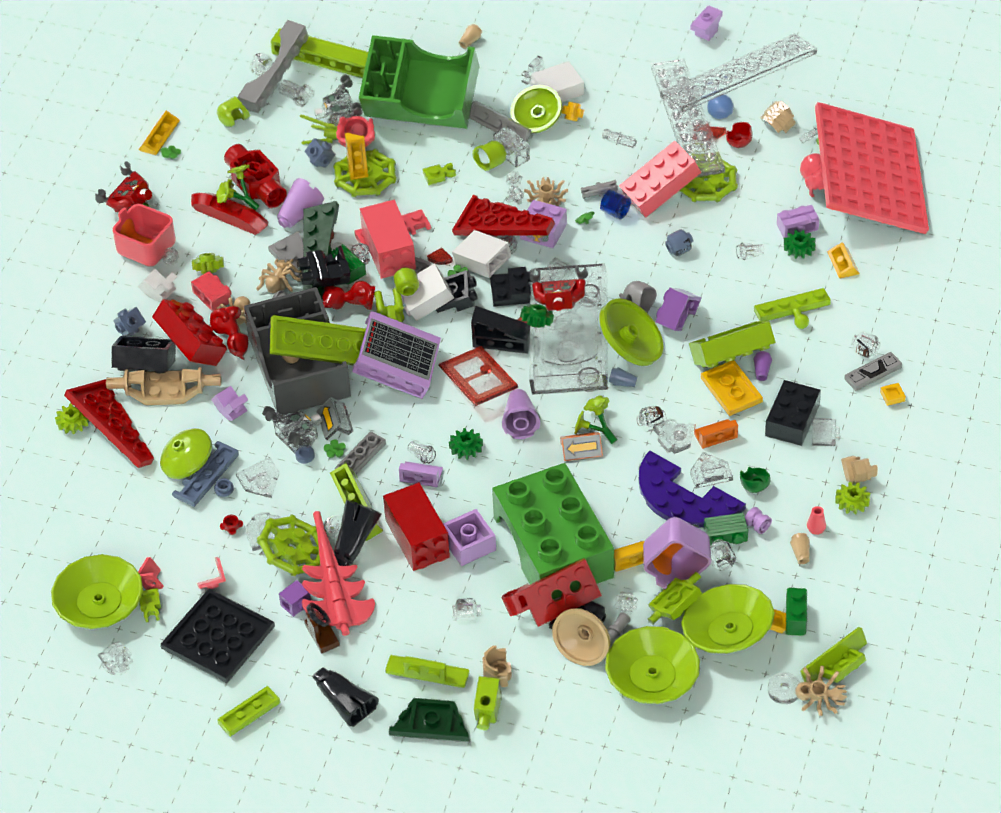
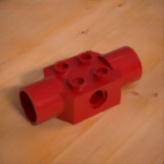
[224,144,287,208]

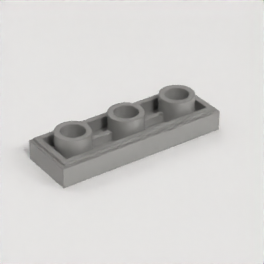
[335,431,386,474]

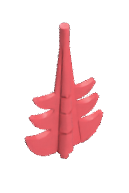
[302,511,375,636]

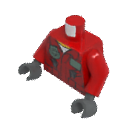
[95,161,152,212]
[530,266,588,311]

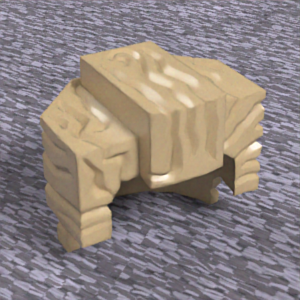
[760,101,796,133]
[841,456,878,484]
[482,645,512,687]

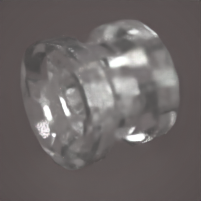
[351,243,370,265]

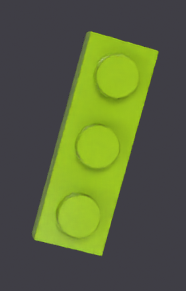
[217,686,280,737]

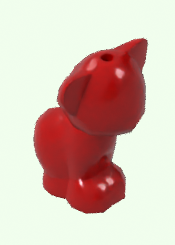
[323,281,375,310]
[210,306,249,360]

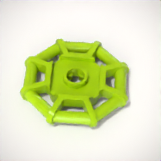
[333,148,397,197]
[679,154,738,202]
[257,514,320,576]

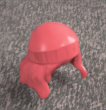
[336,116,375,147]
[800,153,824,197]

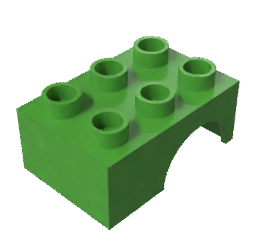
[358,35,480,129]
[492,463,614,599]

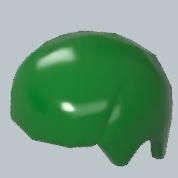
[740,467,771,493]

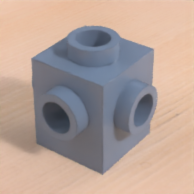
[304,138,336,168]
[113,306,146,336]

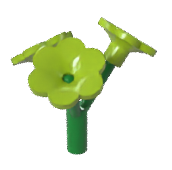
[216,165,260,211]
[574,395,618,444]

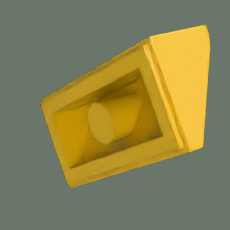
[827,242,860,278]

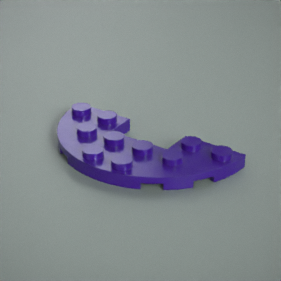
[638,450,746,528]

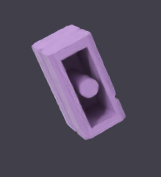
[777,205,819,238]

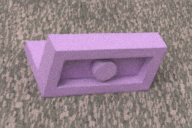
[399,461,443,487]

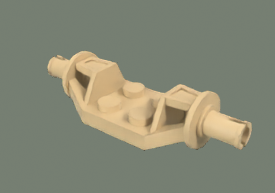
[106,367,221,405]

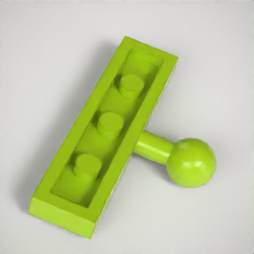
[754,288,831,329]

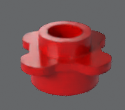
[220,515,243,535]

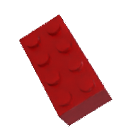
[152,299,228,366]

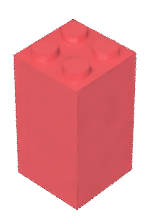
[360,199,416,279]

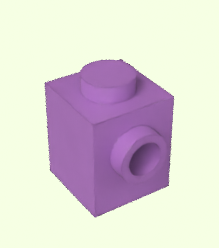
[278,580,311,617]

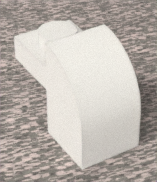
[138,269,177,302]

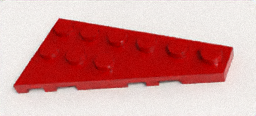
[452,195,555,236]
[64,379,154,468]

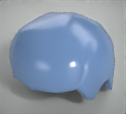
[707,94,734,119]

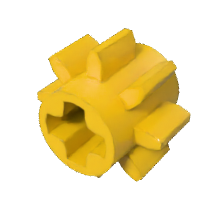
[561,102,584,122]

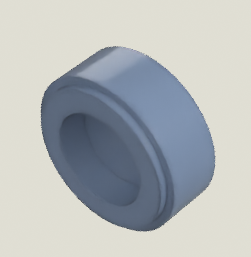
[295,445,315,464]

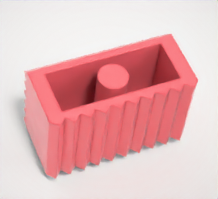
[191,271,232,312]

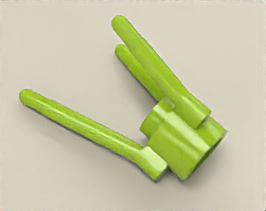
[300,114,338,145]

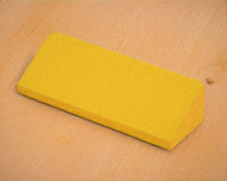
[138,110,180,155]
[345,133,368,180]

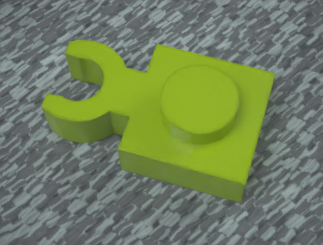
[423,163,456,185]
[139,588,161,623]

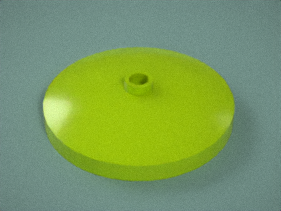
[599,298,663,366]

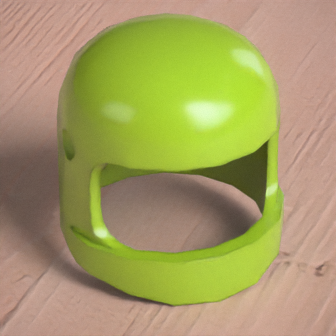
[217,96,250,127]
[472,140,507,171]

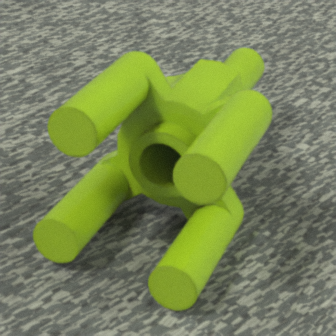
[374,288,405,323]

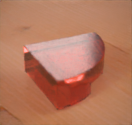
[427,247,453,265]

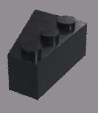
[471,306,532,354]

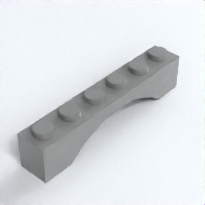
[237,20,308,113]

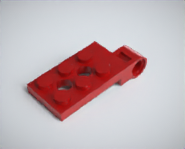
[501,558,602,627]

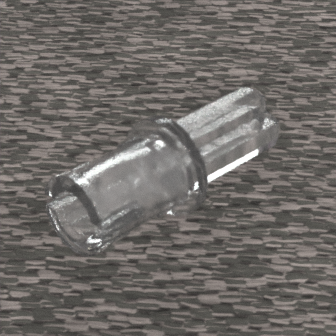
[602,128,637,148]

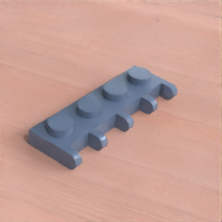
[172,441,239,507]

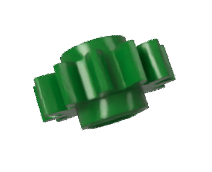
[783,230,816,259]
[520,304,554,328]
[449,428,483,460]

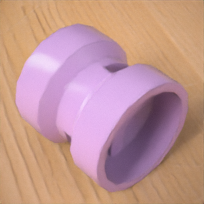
[745,507,772,534]

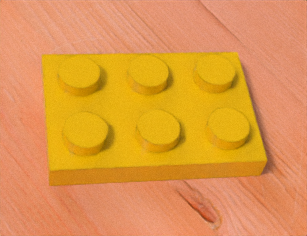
[701,360,763,416]

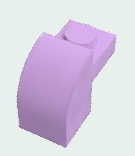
[211,386,248,421]

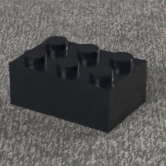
[111,336,176,374]
[765,380,821,446]

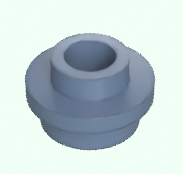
[214,478,234,497]

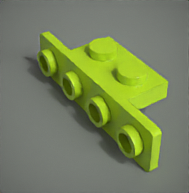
[800,627,867,683]
[385,655,469,688]

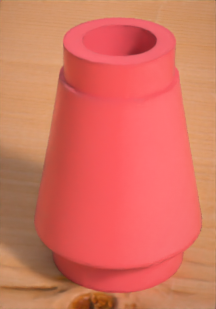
[807,506,827,535]

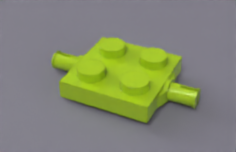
[648,572,702,625]

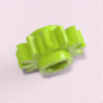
[192,253,224,274]
[55,403,88,434]
[835,482,870,515]

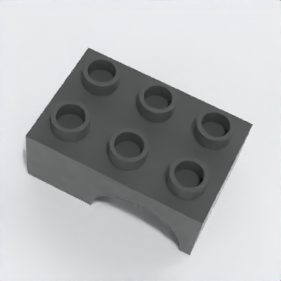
[244,287,351,416]

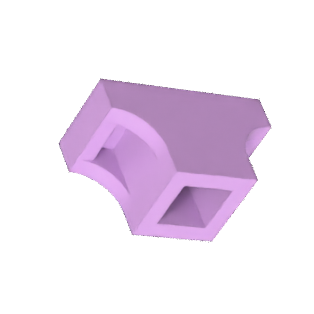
[690,5,723,41]

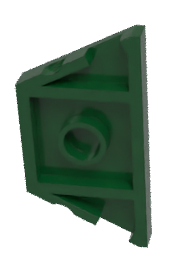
[389,698,469,742]

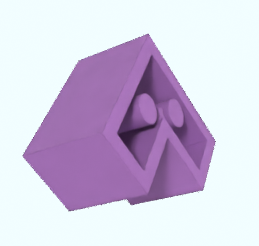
[656,287,702,331]

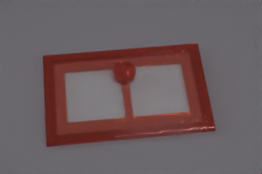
[438,346,518,406]

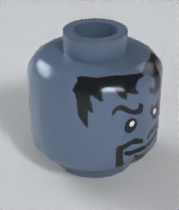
[665,229,693,256]

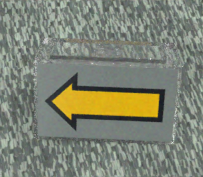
[316,397,354,440]

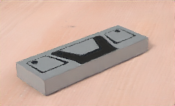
[844,352,902,391]

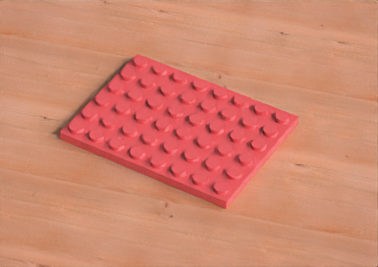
[815,102,929,234]

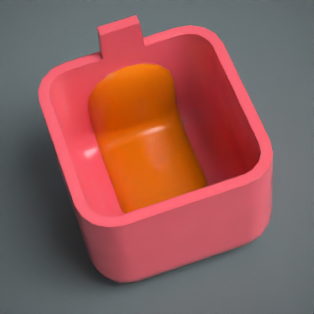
[112,204,176,266]

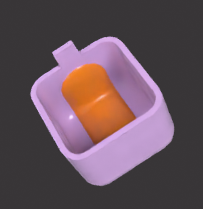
[643,517,711,589]

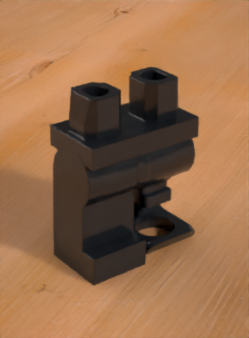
[297,246,351,288]

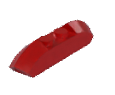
[191,193,269,235]

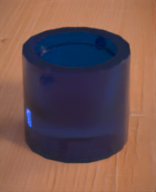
[600,189,631,219]

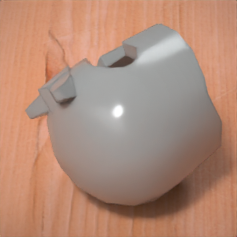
[619,281,657,313]

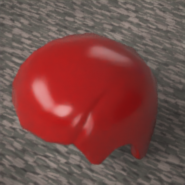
[726,122,753,148]

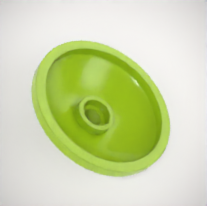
[510,85,562,133]
[160,428,212,479]

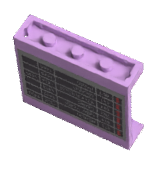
[352,311,441,399]

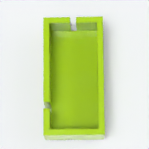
[688,321,776,368]

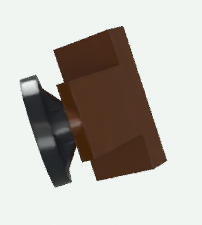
[304,603,340,654]

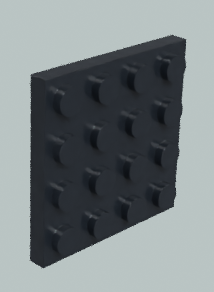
[160,589,275,683]

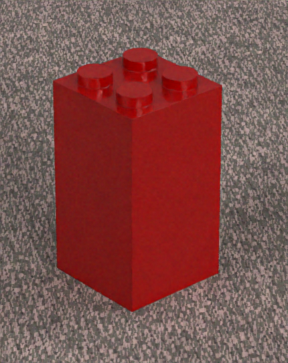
[383,482,450,571]

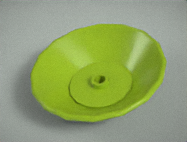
[51,554,143,629]
[681,584,775,654]
[605,626,700,704]

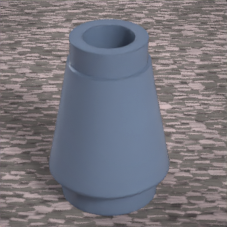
[609,367,638,388]

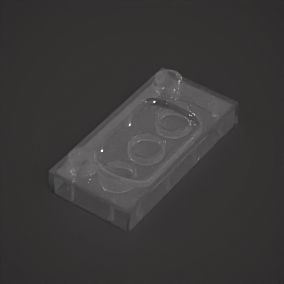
[529,263,608,395]

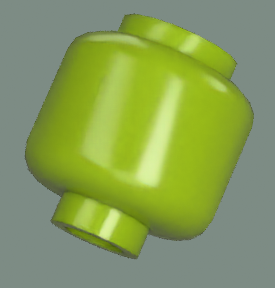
[393,268,419,296]

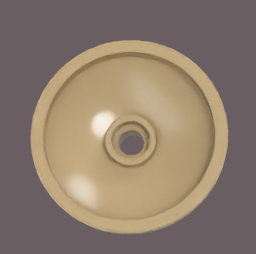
[552,609,610,666]

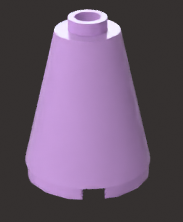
[277,178,324,228]
[502,389,540,439]

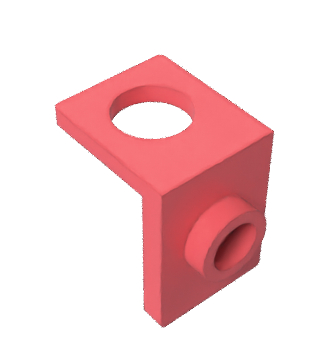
[138,557,164,590]
[197,557,226,589]

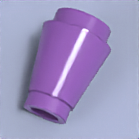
[753,351,772,381]

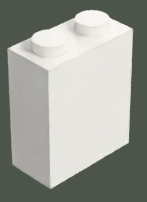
[530,61,584,102]
[452,230,512,278]
[401,263,454,321]

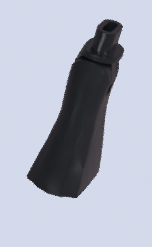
[334,499,382,566]
[312,667,379,727]

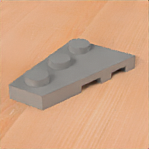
[268,231,303,283]

